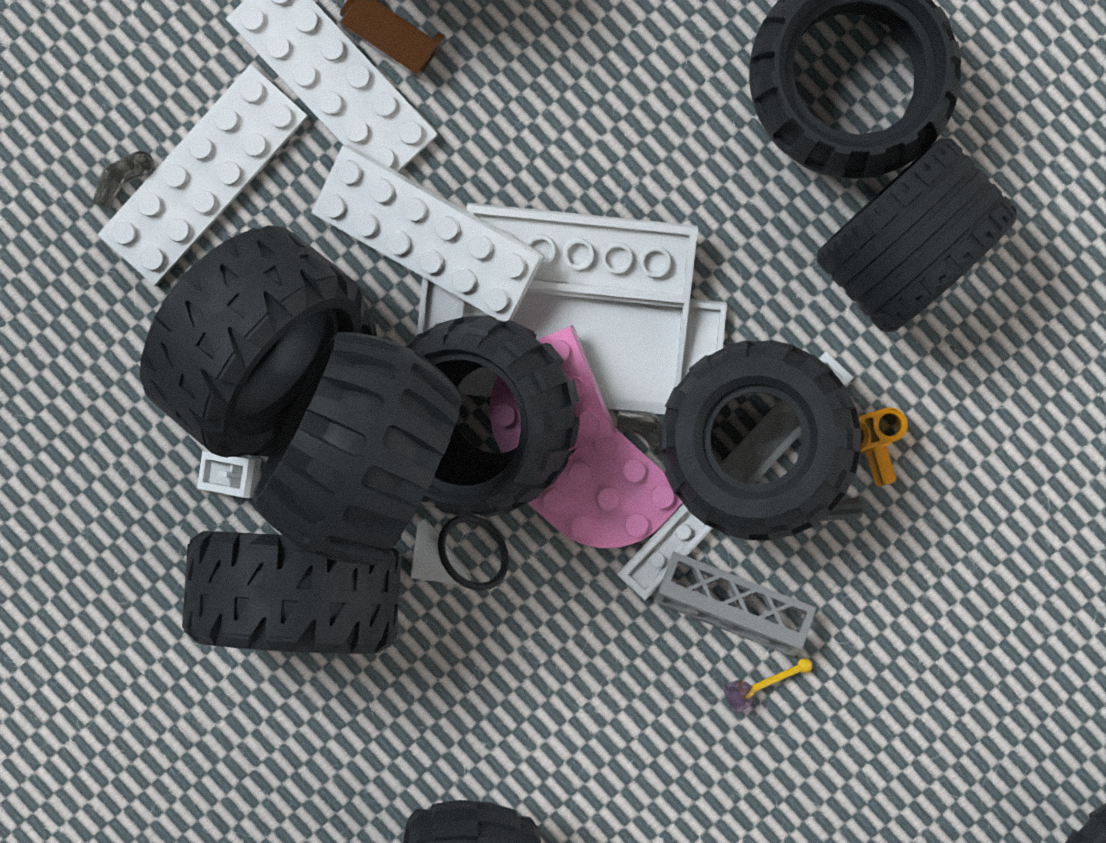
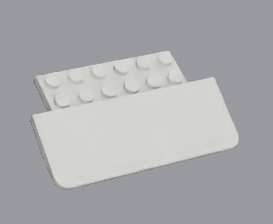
[417,203,727,415]

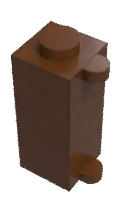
[340,0,446,80]

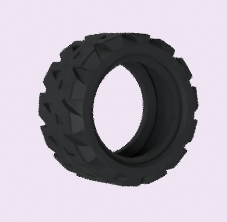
[140,225,364,458]
[182,531,402,654]

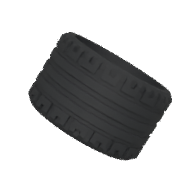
[817,138,1017,332]

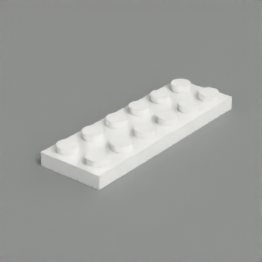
[225,0,438,173]
[97,64,309,286]
[311,144,544,321]

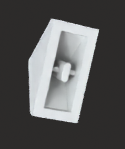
[197,451,262,498]
[411,518,472,584]

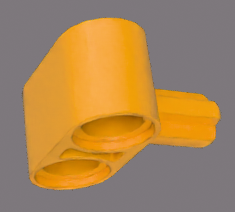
[858,407,908,487]

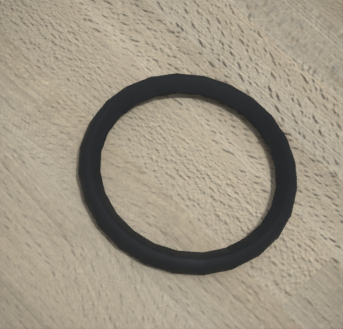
[437,515,509,591]

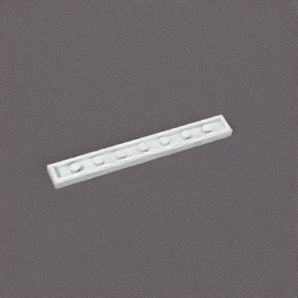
[617,352,854,600]

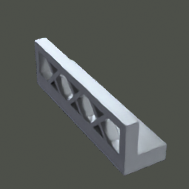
[653,551,816,657]

